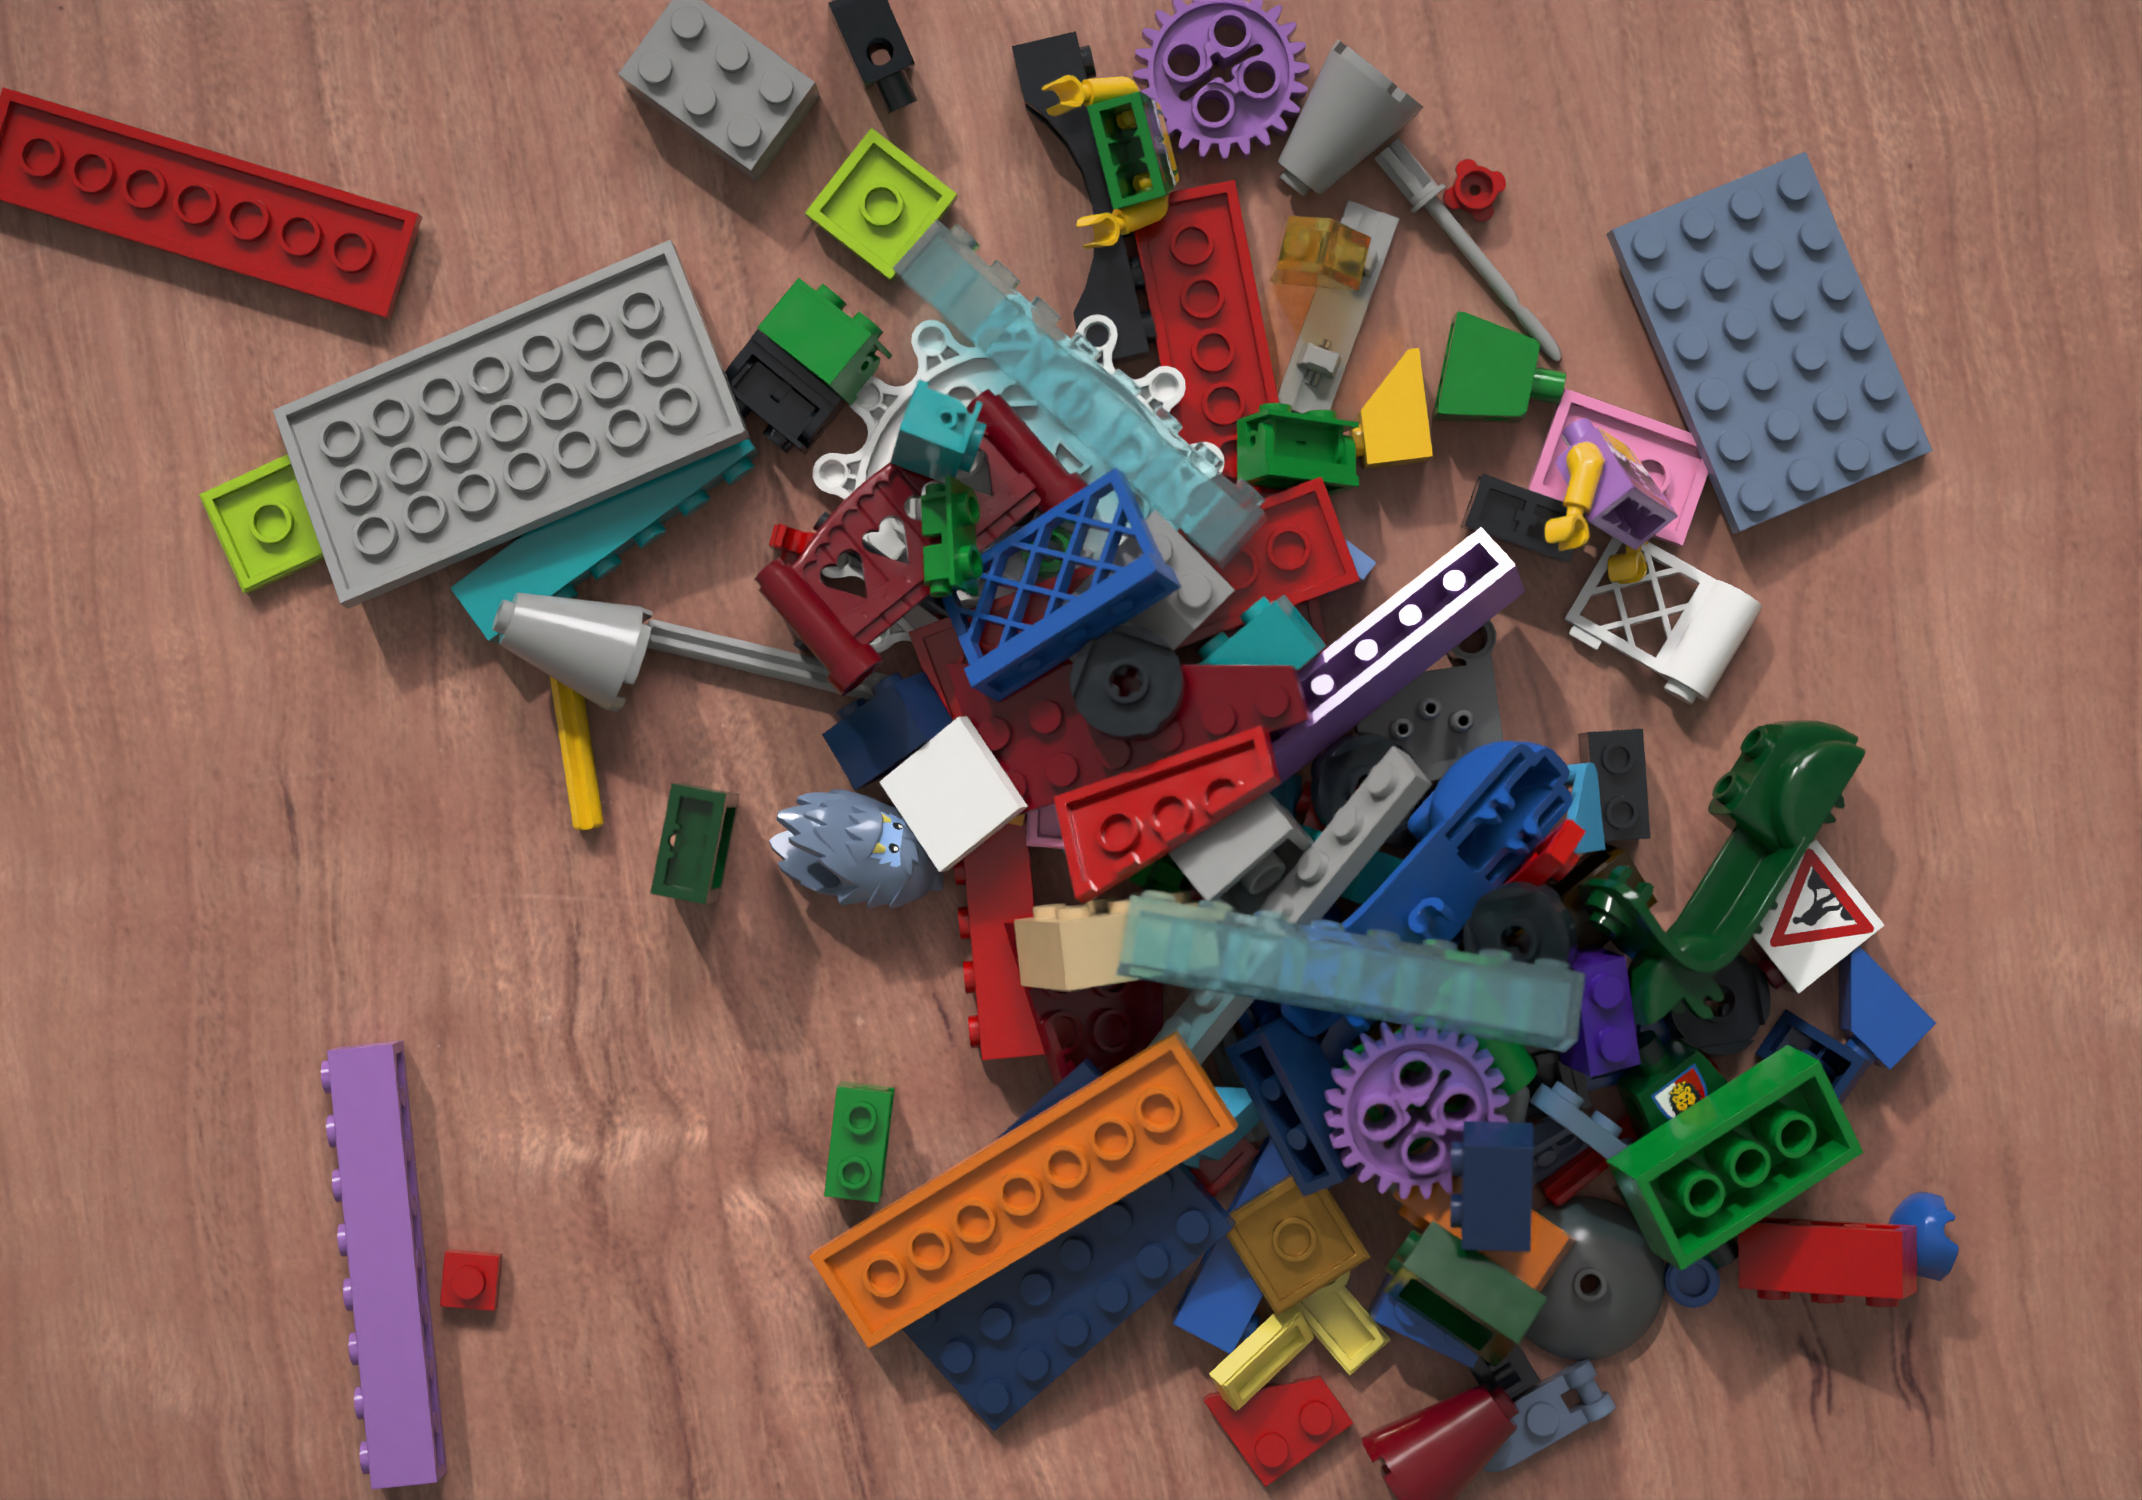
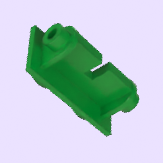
[920,475,983,597]

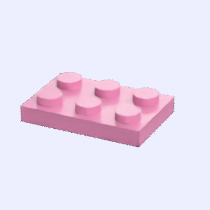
[1527,388,1708,547]

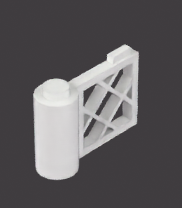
[1564,537,1762,705]

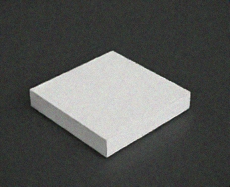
[880,716,1028,872]

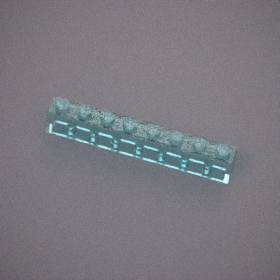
[892,219,1267,569]
[1116,891,1585,1052]

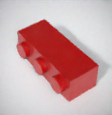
[1738,1217,1917,1307]

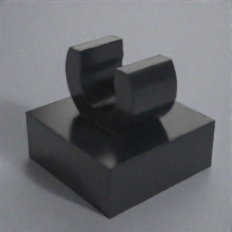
[1468,1345,1541,1399]

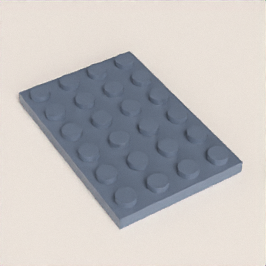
[1606,151,1933,534]

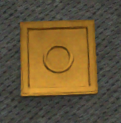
[1226,1174,1370,1316]

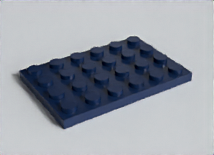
[902,1057,1236,1431]

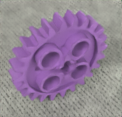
[1133,0,1310,163]
[1324,1016,1509,1199]

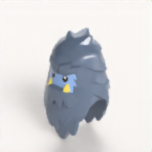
[769,789,944,909]

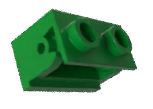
[757,277,893,405]
[1237,403,1359,496]
[824,1081,895,1203]

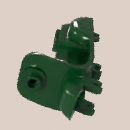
[1578,720,1865,1026]

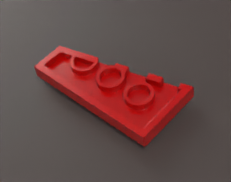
[1054,725,1281,905]

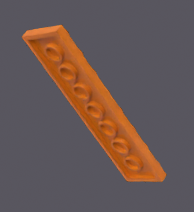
[809,1030,1238,1349]

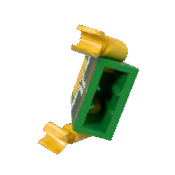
[1042,75,1179,249]

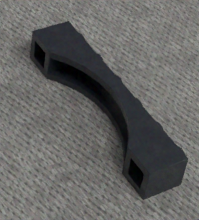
[1012,31,1157,365]

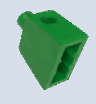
[1432,311,1566,423]

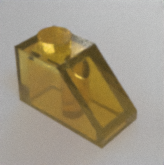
[1269,216,1371,291]

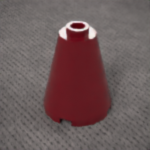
[1362,1383,1520,1500]

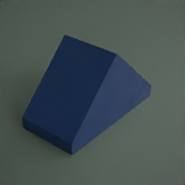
[1755,1009,1871,1105]

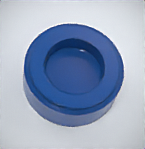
[1664,1256,1720,1308]

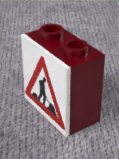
[1748,839,1885,994]

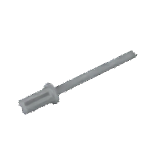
[1374,138,1562,361]

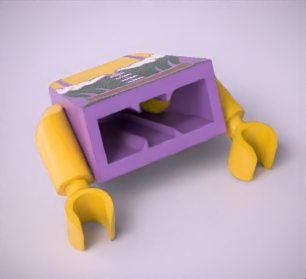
[1545,418,1678,584]

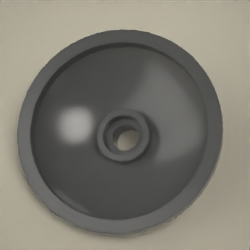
[1525,1196,1665,1360]

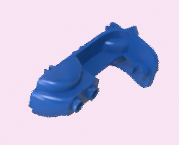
[1281,741,1572,1037]

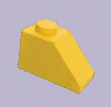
[1349,348,1433,470]

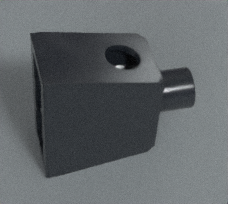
[828,0,918,114]

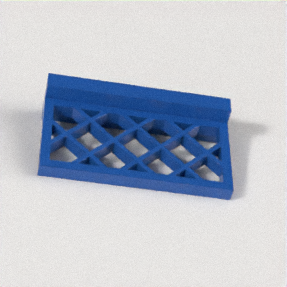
[941,468,1182,702]

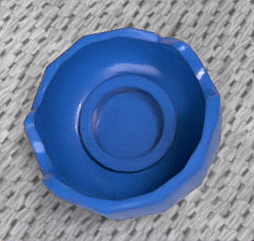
[1888,1191,1959,1281]

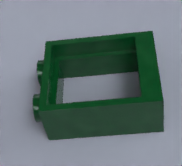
[650,783,740,904]
[1384,1221,1547,1367]

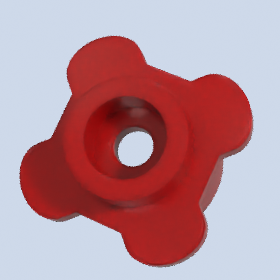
[1443,159,1506,222]

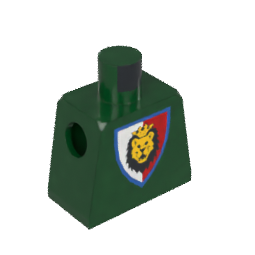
[1617,1030,1728,1140]

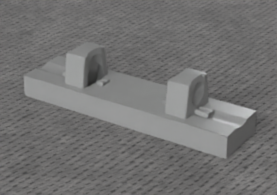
[1278,200,1399,414]

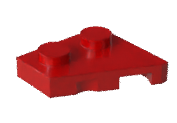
[1203,1375,1353,1487]

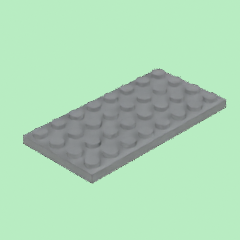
[273,240,750,609]

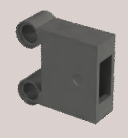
[1353,620,1503,784]

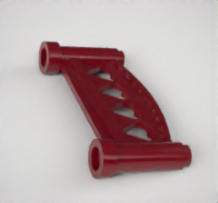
[755,389,1089,697]

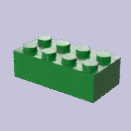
[1606,1045,1864,1271]

